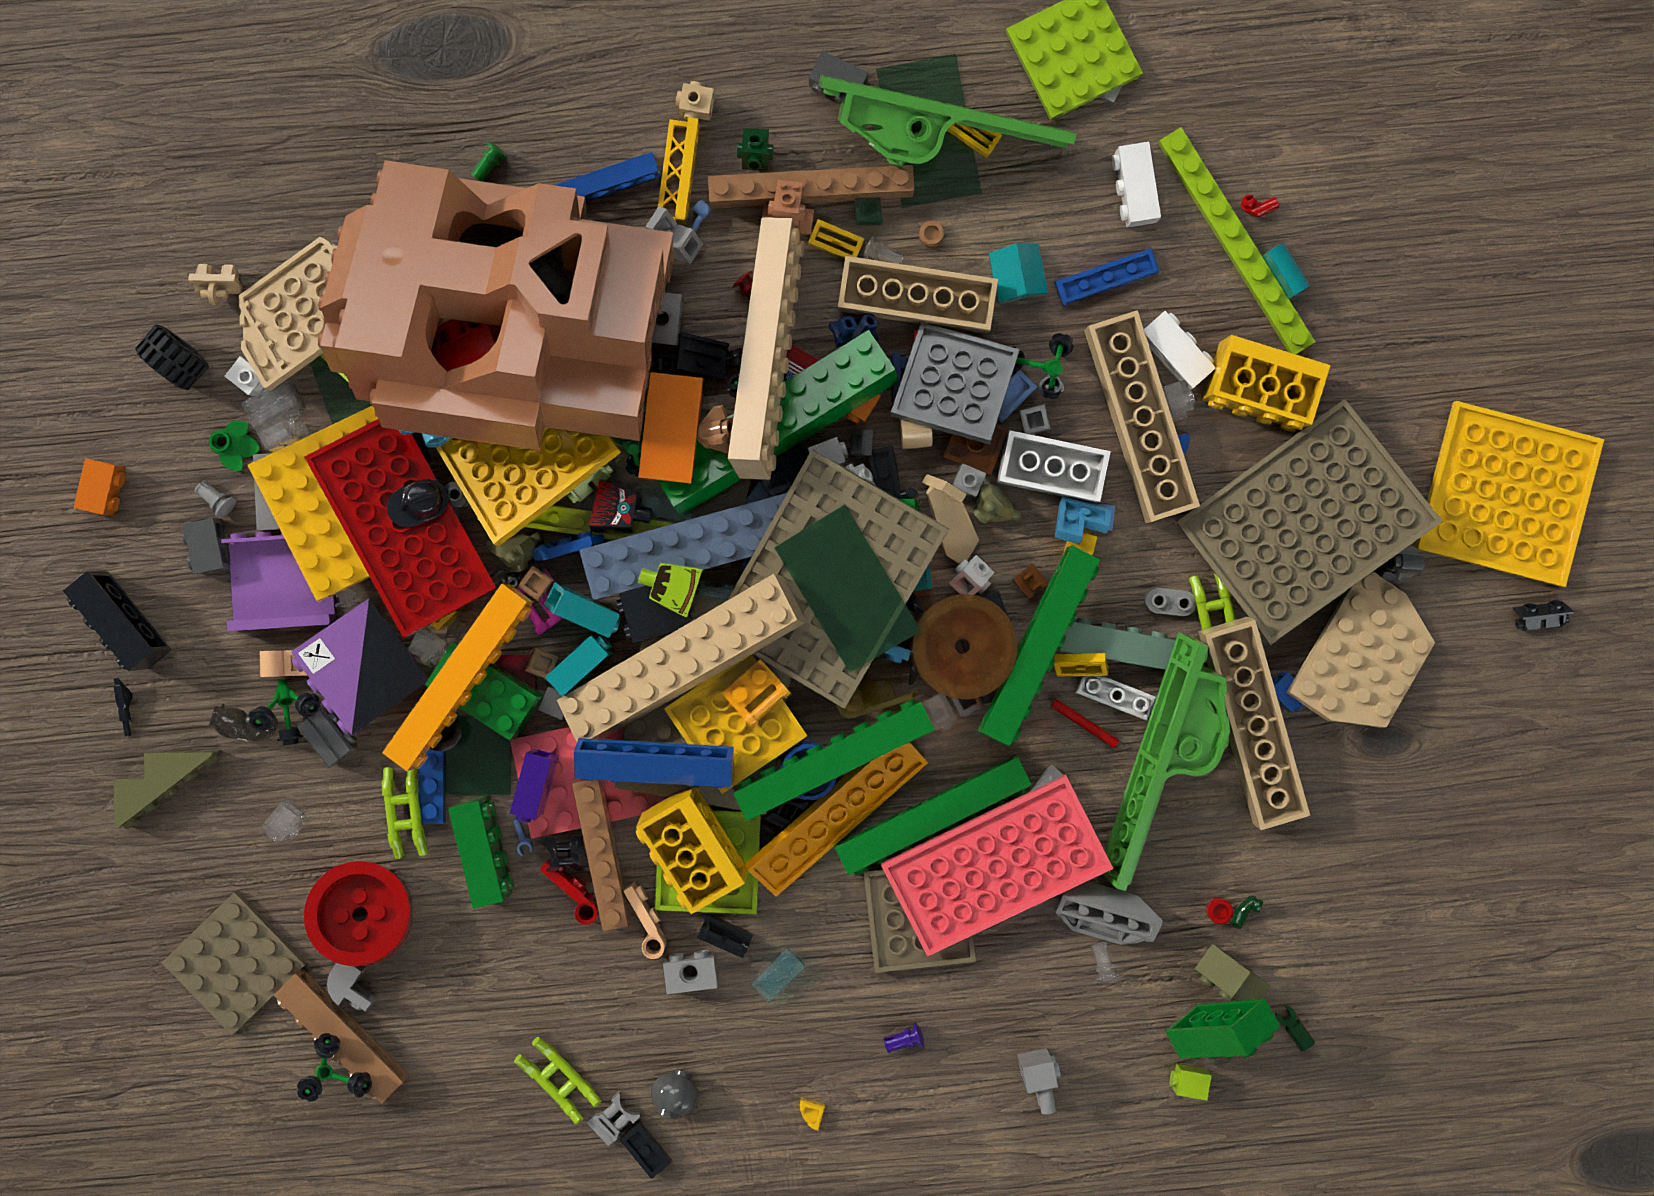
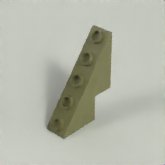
[114,750,221,830]

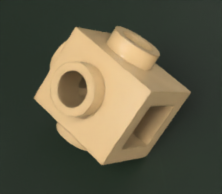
[676,81,715,121]

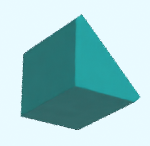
[988,243,1048,304]

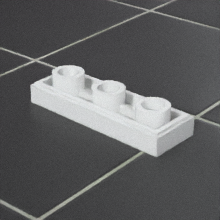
[1075,676,1156,720]

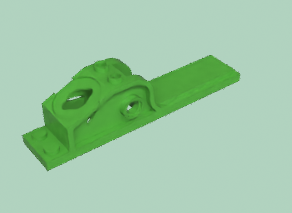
[819,75,1077,166]
[1103,632,1230,891]

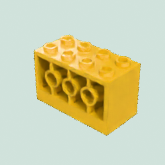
[1202,335,1330,432]
[636,786,747,914]

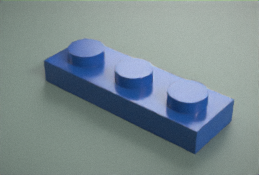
[418,749,446,824]

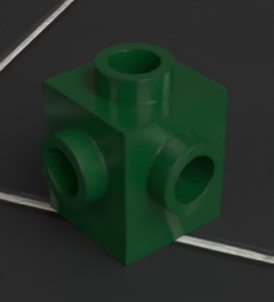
[737,128,774,171]

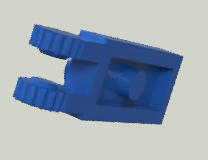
[532,531,605,561]

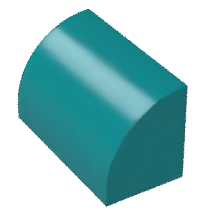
[1262,242,1311,299]

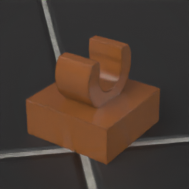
[1012,563,1048,599]

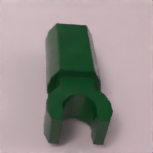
[1275,1005,1315,1051]

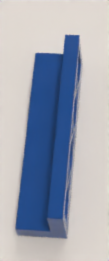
[556,152,661,203]

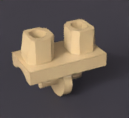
[188,264,243,305]

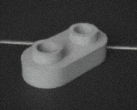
[1144,588,1196,616]

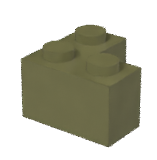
[1195,944,1271,1001]

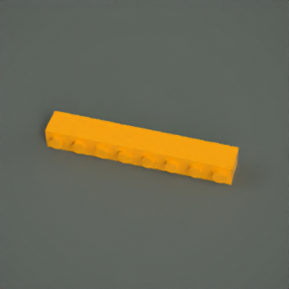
[382,584,533,771]

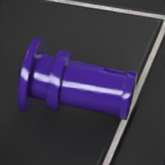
[884,1023,924,1053]

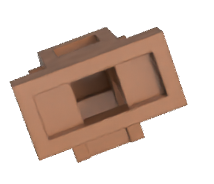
[762,180,814,237]

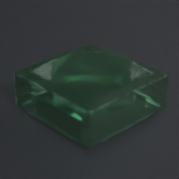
[854,198,882,225]

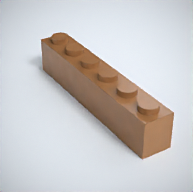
[572,778,631,931]
[274,968,409,1104]

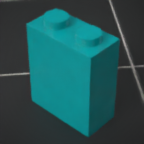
[544,582,620,638]
[545,634,614,697]

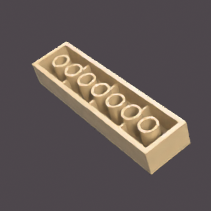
[1084,310,1200,523]
[1198,617,1310,830]

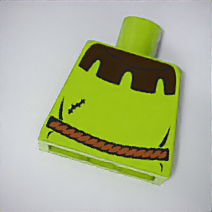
[637,563,703,617]

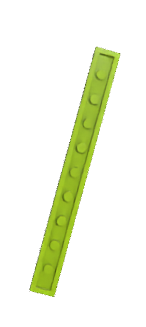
[1158,127,1315,354]

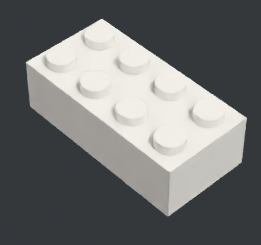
[996,431,1111,503]

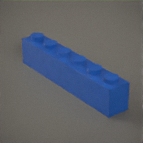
[574,738,734,788]

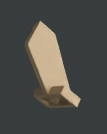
[922,474,979,564]

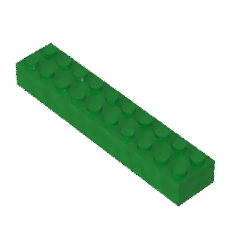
[658,330,899,516]

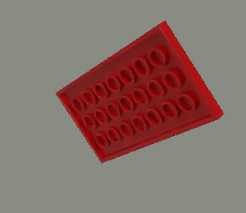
[304,419,497,638]

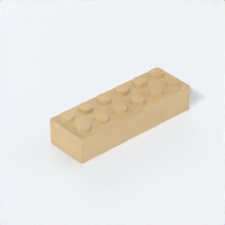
[838,256,998,335]

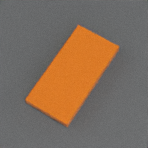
[639,372,703,484]

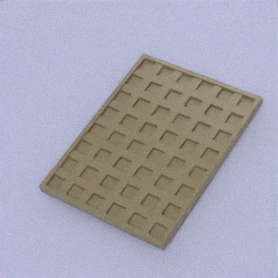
[727,449,949,709]

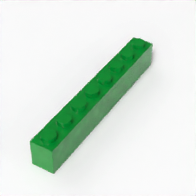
[977,545,1100,746]
[733,699,935,821]
[835,755,1032,876]

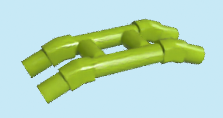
[1189,573,1236,630]
[382,767,429,859]
[514,1037,602,1125]

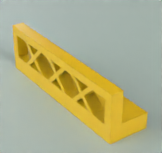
[658,117,700,225]

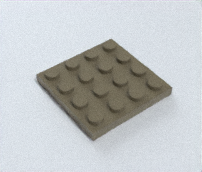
[864,868,976,973]
[162,891,307,1036]

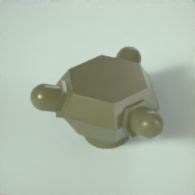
[973,476,1021,524]
[486,533,543,572]

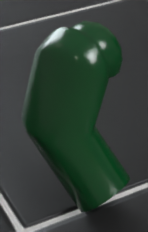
[1230,895,1263,929]

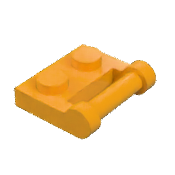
[722,659,791,728]

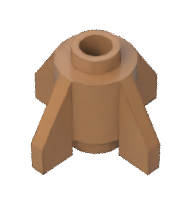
[697,405,734,454]

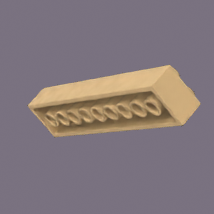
[728,217,804,480]
[557,574,806,742]

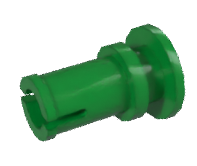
[470,142,508,182]

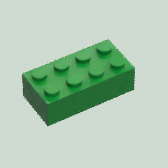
[425,641,544,741]
[448,795,514,909]
[1165,999,1281,1060]

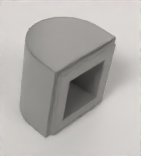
[1019,405,1051,435]

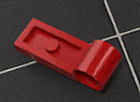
[539,858,599,925]

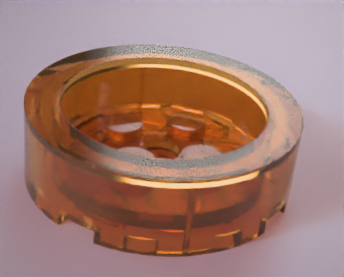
[910,594,1017,699]

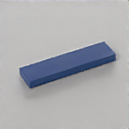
[1055,248,1160,306]

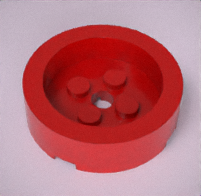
[304,861,413,967]

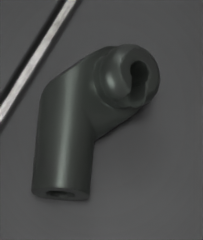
[490,568,519,588]

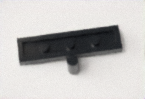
[868,446,919,499]

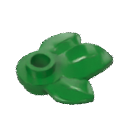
[209,420,261,471]

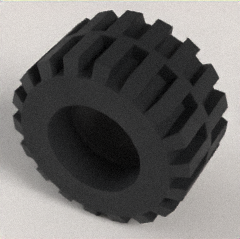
[135,325,209,390]

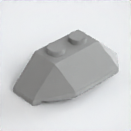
[1055,882,1162,945]

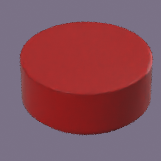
[1206,898,1233,924]

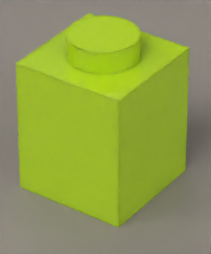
[1170,1063,1212,1101]

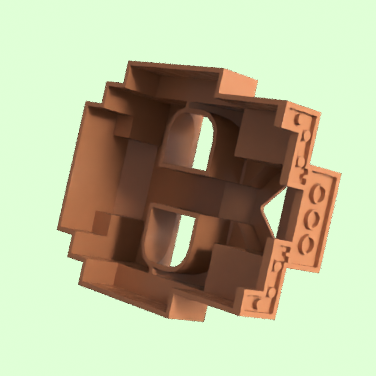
[318,160,674,451]

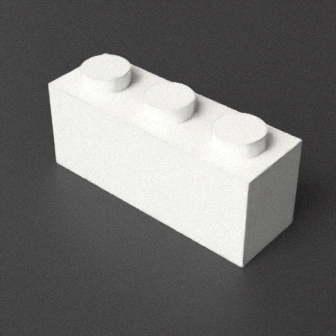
[1112,142,1161,228]
[1144,311,1216,391]

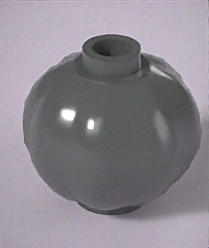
[651,1069,699,1120]

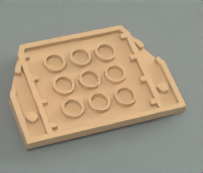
[239,237,337,392]
[1286,572,1435,728]

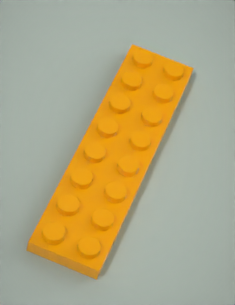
[744,742,928,897]

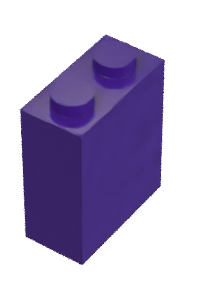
[510,748,559,822]

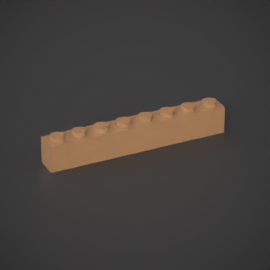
[708,165,914,209]

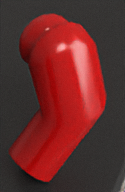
[1240,194,1279,218]

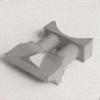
[587,1091,640,1146]

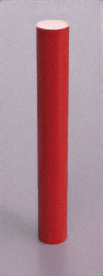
[1050,698,1119,748]

